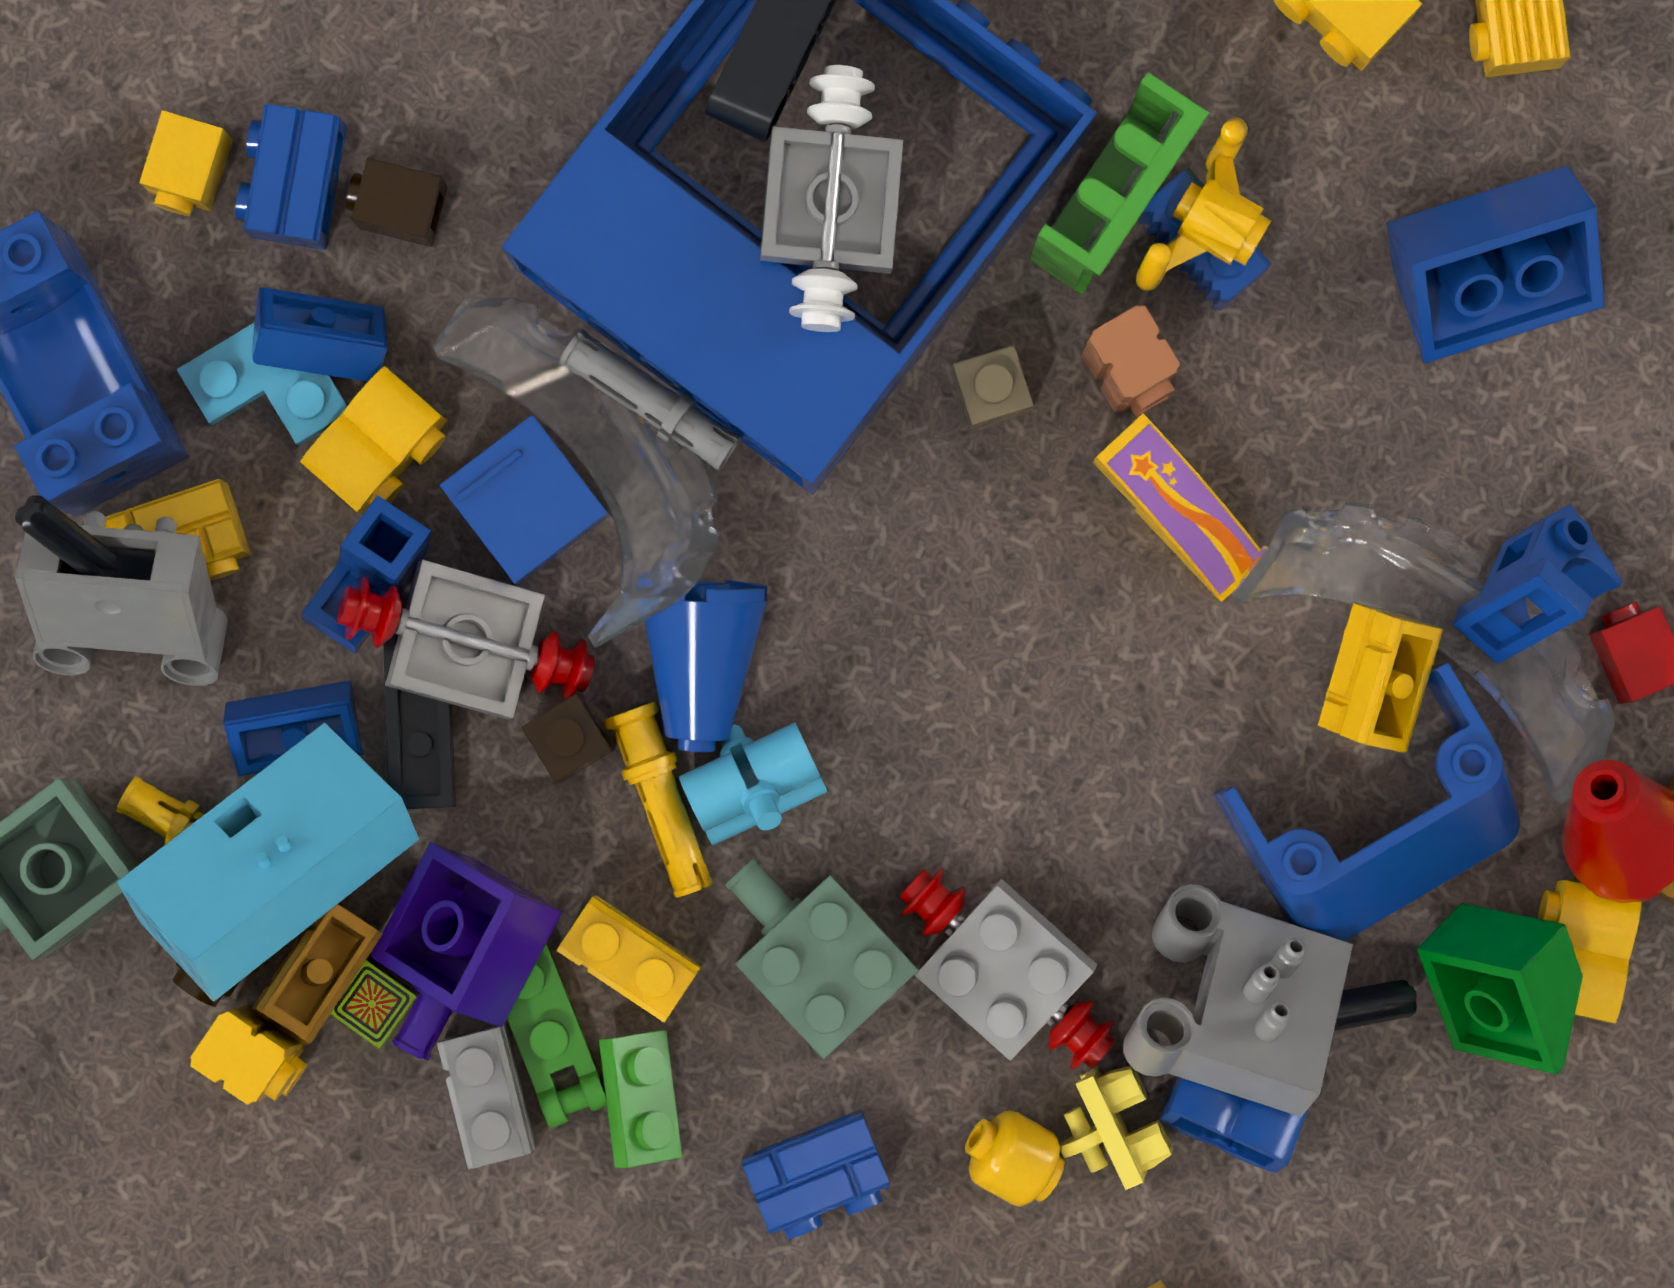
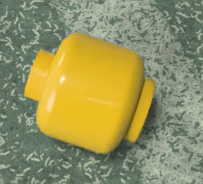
[965,1110,1065,1207]

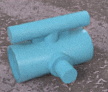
[678,722,827,846]

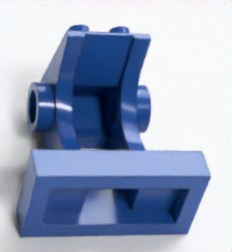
[1452,504,1623,664]

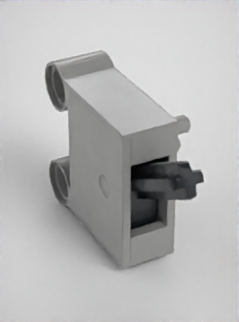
[15,495,228,686]

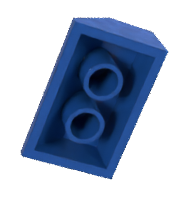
[1386,165,1604,364]

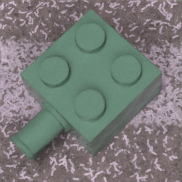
[0,778,140,961]
[724,858,919,1060]

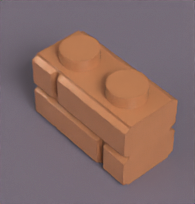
[1080,305,1180,418]

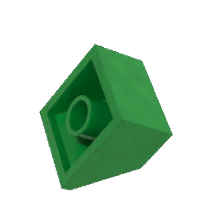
[1417,903,1583,1075]

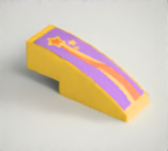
[1093,413,1268,602]

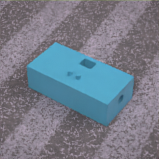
[117,723,419,1002]

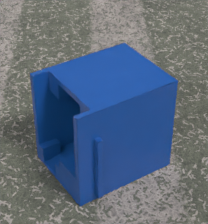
[440,414,610,585]

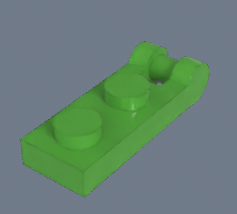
[507,941,607,1129]

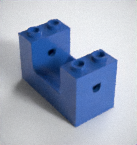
[0,210,189,517]

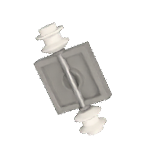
[760,65,903,332]

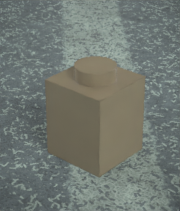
[951,345,1034,433]

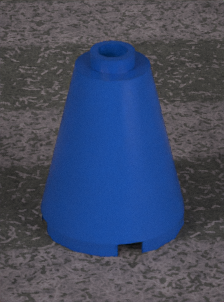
[640,577,768,752]

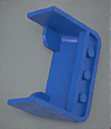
[1213,662,1520,941]

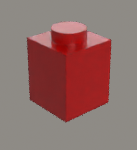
[1589,601,1674,704]

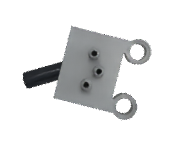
[1123,884,1417,1117]

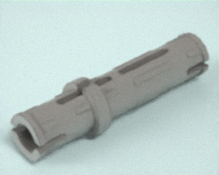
[559,329,742,471]

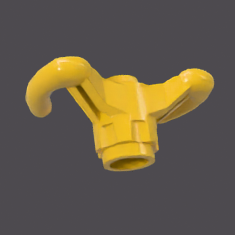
[1136,117,1272,291]

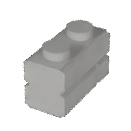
[437,1023,537,1170]

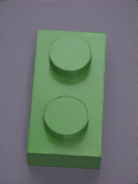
[599,1030,682,1168]

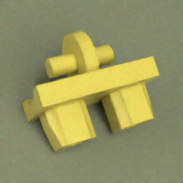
[1060,1066,1174,1190]

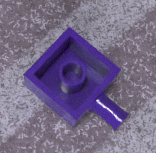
[370,842,562,1061]

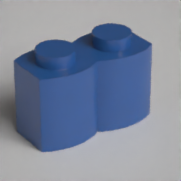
[1159,1076,1309,1173]

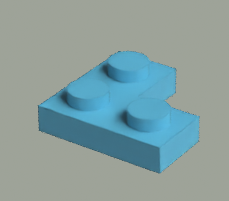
[176,322,348,446]

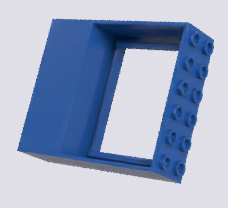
[501,0,1097,495]

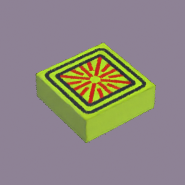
[331,959,418,1049]

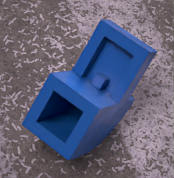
[302,495,431,654]

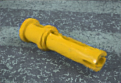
[602,701,714,898]

